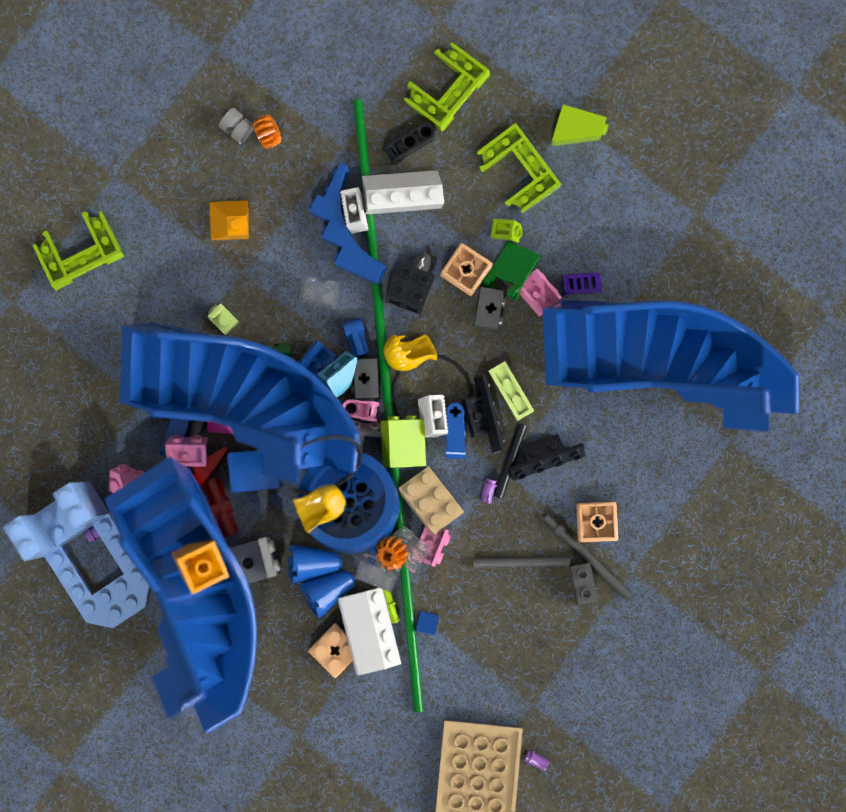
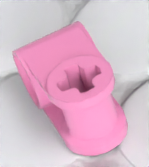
[343,399,380,422]

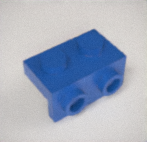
[298,340,338,380]

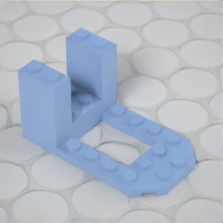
[3,482,150,628]

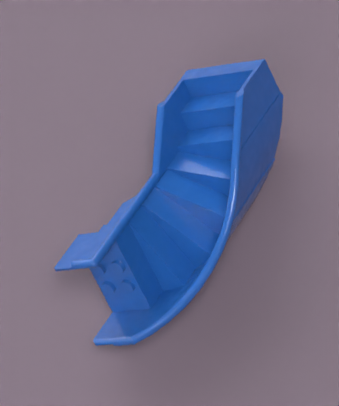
[543,300,799,432]
[120,322,359,484]
[105,456,257,733]

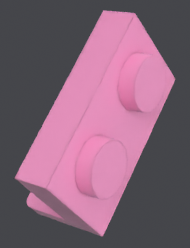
[520,269,562,317]
[108,464,144,493]
[412,526,451,567]

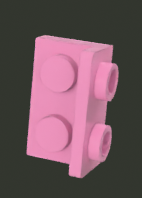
[165,435,207,466]

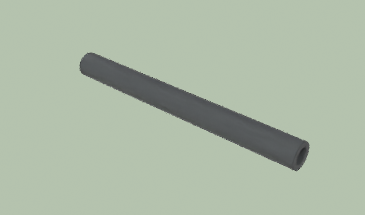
[473,556,571,568]

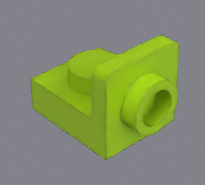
[491,219,522,243]

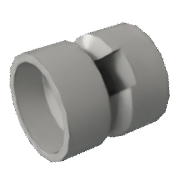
[219,108,254,144]

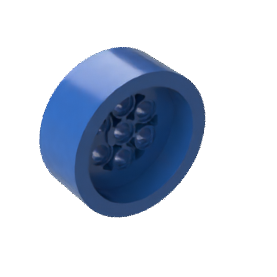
[297,453,400,554]

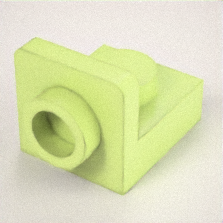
[207,304,239,335]

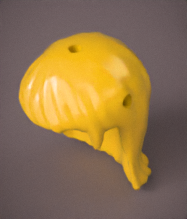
[383,334,437,371]
[293,485,345,533]

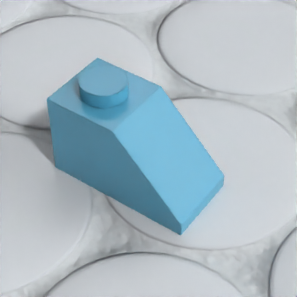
[317,351,357,398]

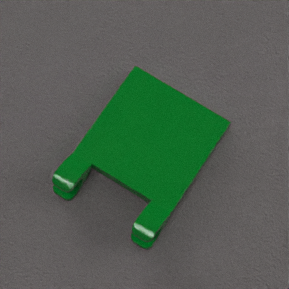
[482,241,541,300]

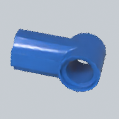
[342,317,369,357]

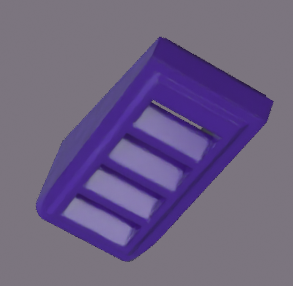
[562,273,602,296]

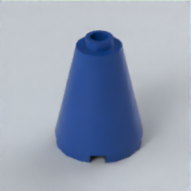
[288,544,342,584]
[299,570,356,618]

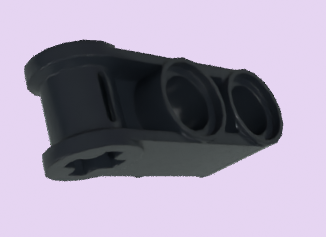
[382,123,435,166]

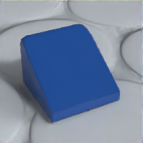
[416,611,439,635]

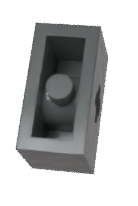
[474,287,506,331]
[351,359,379,400]
[569,563,598,605]

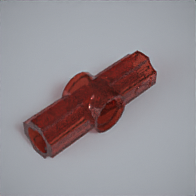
[204,477,239,538]

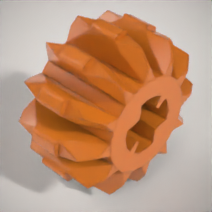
[253,115,282,149]
[374,536,409,570]

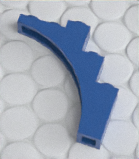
[309,163,387,286]

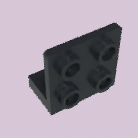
[385,262,435,315]

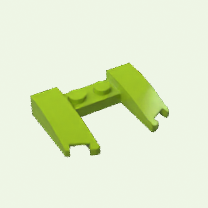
[404,43,490,132]
[477,123,562,213]
[33,212,125,291]

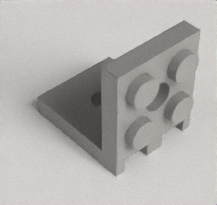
[229,537,281,583]

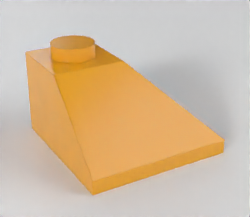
[210,201,249,240]
[172,541,229,594]

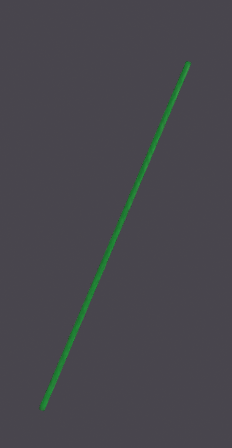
[353,99,424,712]

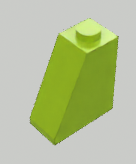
[551,105,609,146]

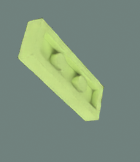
[488,361,534,421]

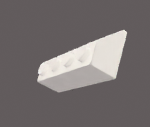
[362,170,444,214]
[338,587,401,675]

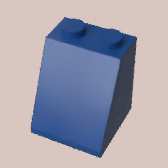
[227,451,282,493]

